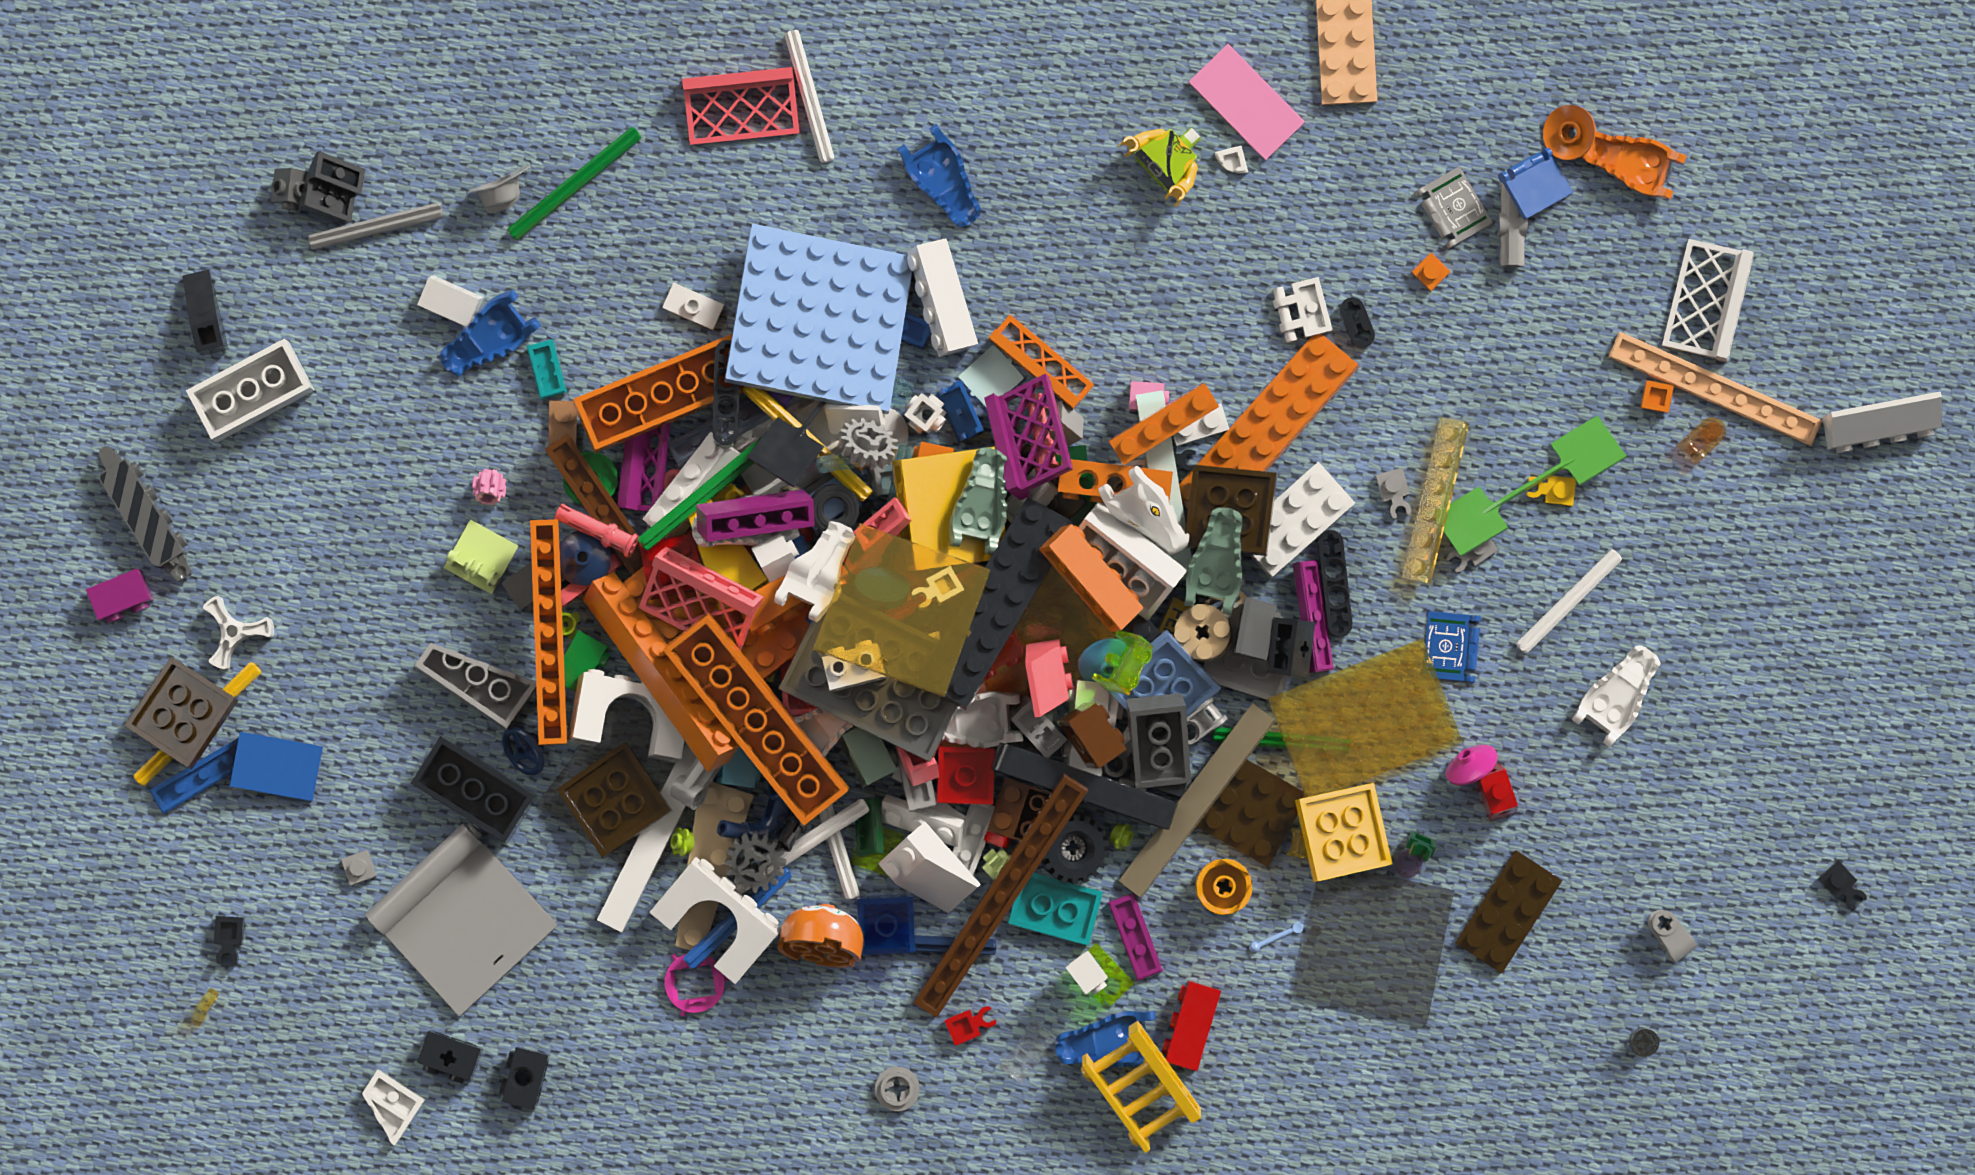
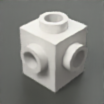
[904,393,947,434]

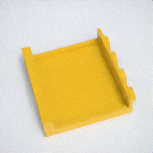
[892,447,1007,571]

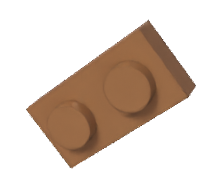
[548,401,577,447]

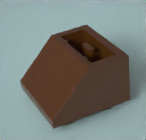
[987,777,1051,841]

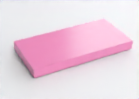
[1188,44,1305,161]

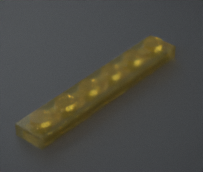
[1402,417,1469,584]

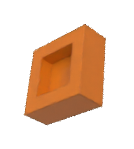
[1411,253,1451,292]
[1640,380,1674,414]

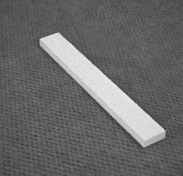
[597,743,697,932]

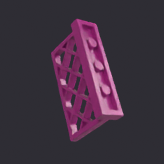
[984,374,1073,501]

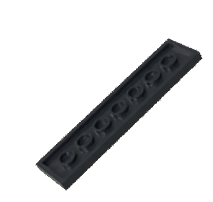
[917,497,1076,710]

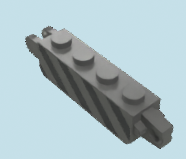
[98,446,193,582]

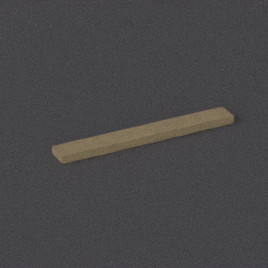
[1119,703,1276,898]

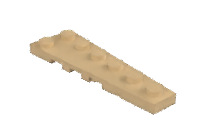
[675,782,754,950]

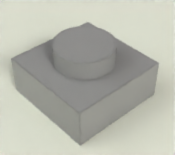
[341,850,377,885]

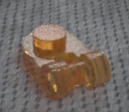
[1677,417,1726,465]

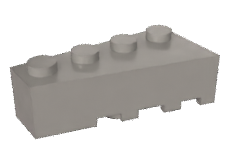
[415,643,537,731]

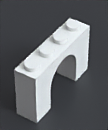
[567,669,684,763]
[649,857,781,984]

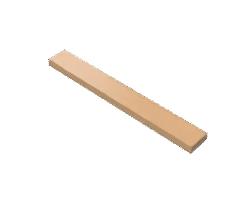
[1608,332,1823,446]

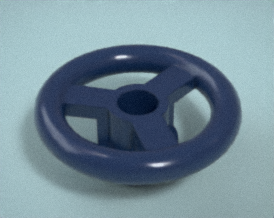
[502,726,544,776]

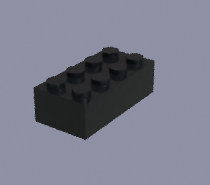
[410,736,537,843]

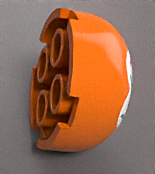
[778,904,864,968]

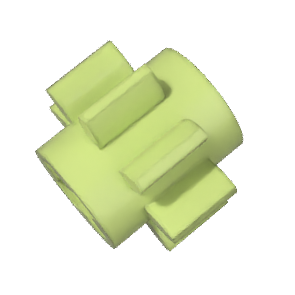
[982,848,1010,880]

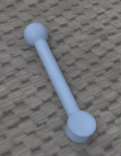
[1249,922,1303,953]

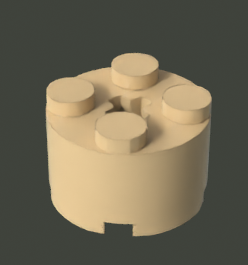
[1174,604,1233,662]

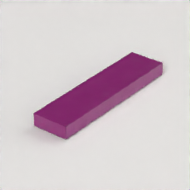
[1293,560,1334,673]

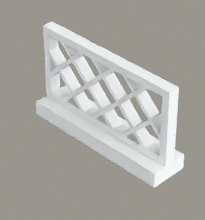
[1662,239,1754,363]

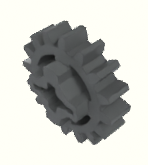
[725,831,787,893]

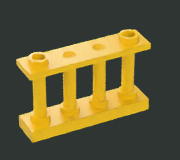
[1081,1021,1201,1153]

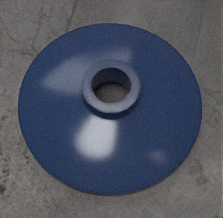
[559,531,612,586]

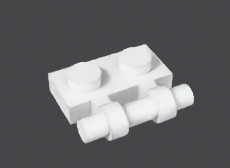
[1273,277,1332,343]

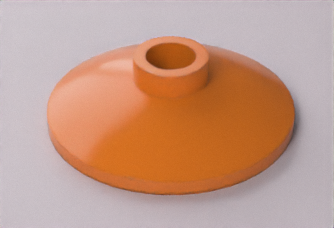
[1543,105,1596,160]

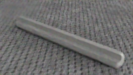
[308,203,443,250]

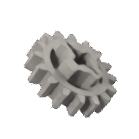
[837,418,898,470]

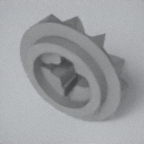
[875,1066,920,1111]

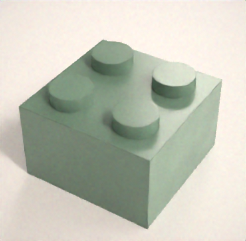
[838,727,899,789]

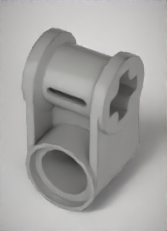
[1187,697,1228,745]
[1648,910,1697,963]

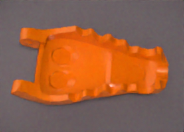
[1581,131,1687,200]

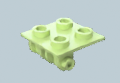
[443,519,519,594]

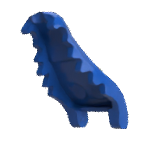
[897,123,981,227]
[439,289,541,377]
[1055,1011,1161,1067]

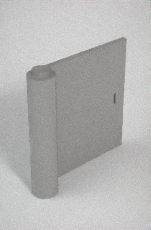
[365,823,558,1017]

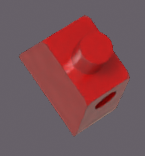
[1476,763,1518,822]

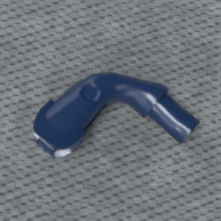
[717,783,791,842]

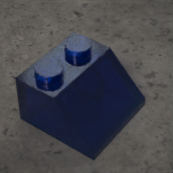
[857,893,916,955]

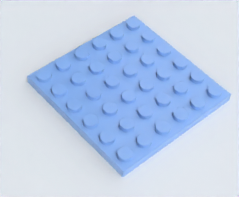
[724,224,912,414]

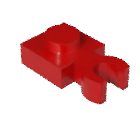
[944,1006,997,1046]

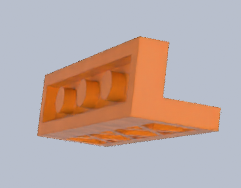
[989,314,1094,409]

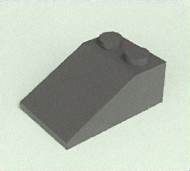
[1126,693,1191,789]

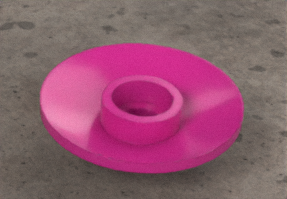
[1446,745,1498,785]

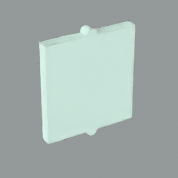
[958,345,1024,407]

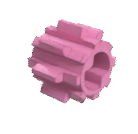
[472,469,506,505]

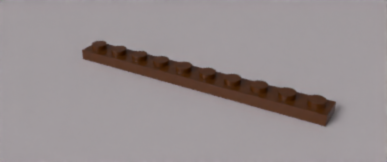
[913,774,1088,1018]

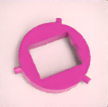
[665,953,730,1017]

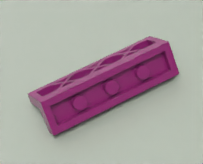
[617,423,671,512]

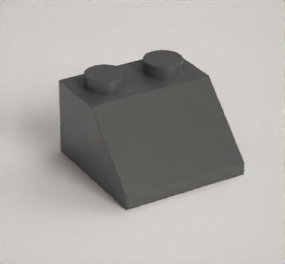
[1233,597,1281,661]

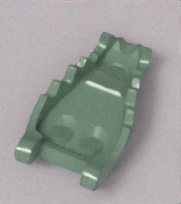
[949,447,1007,555]
[1184,508,1242,615]

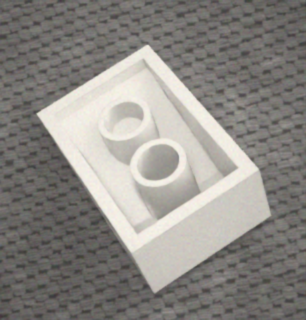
[878,822,981,913]

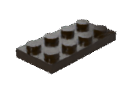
[1455,850,1563,974]

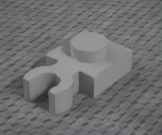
[1375,468,1411,519]
[1446,539,1498,573]

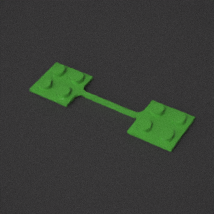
[1432,415,1627,557]

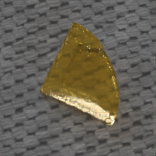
[191,988,219,1026]

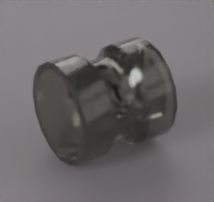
[1628,1028,1660,1057]

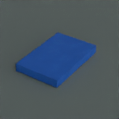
[230,732,323,801]

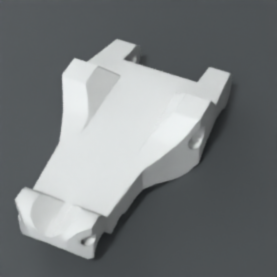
[774,521,856,622]

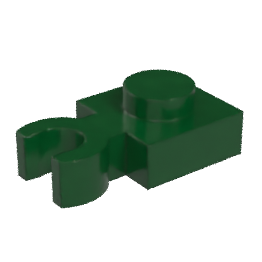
[1406,830,1437,861]

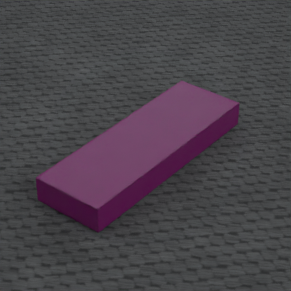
[1108,893,1163,981]

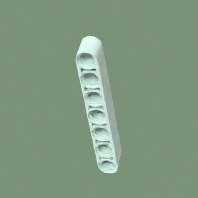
[1135,390,1191,582]

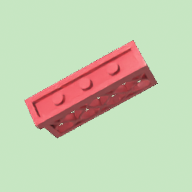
[682,67,800,145]
[639,547,764,651]

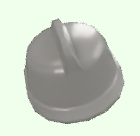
[469,164,530,213]

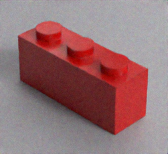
[1161,980,1221,1071]

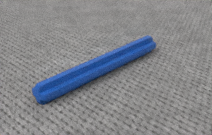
[683,866,792,969]

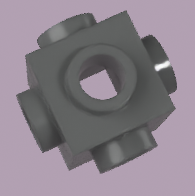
[271,168,308,210]

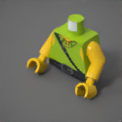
[1118,127,1201,207]

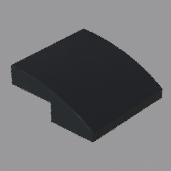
[299,151,365,225]

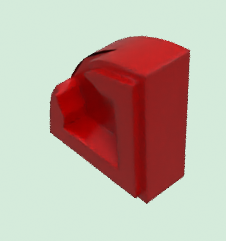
[983,831,1013,849]

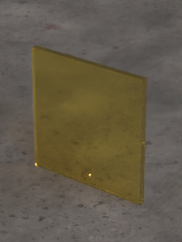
[813,523,990,697]

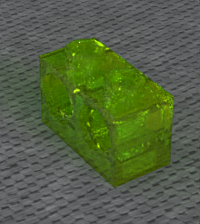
[1088,942,1135,1006]

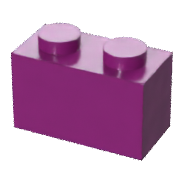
[86,568,154,624]

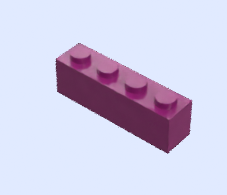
[696,489,814,542]

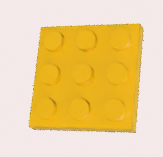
[1295,783,1392,882]

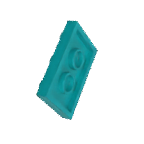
[1008,873,1103,946]

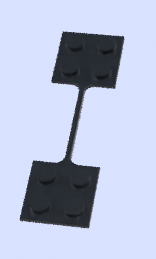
[747,401,827,488]

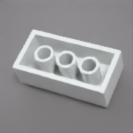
[186,339,315,442]
[1249,462,1355,578]

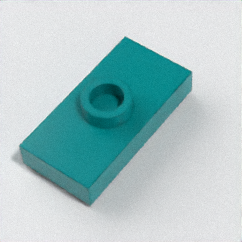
[526,339,568,400]

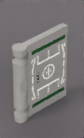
[1414,166,1493,249]

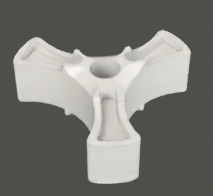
[203,596,274,670]

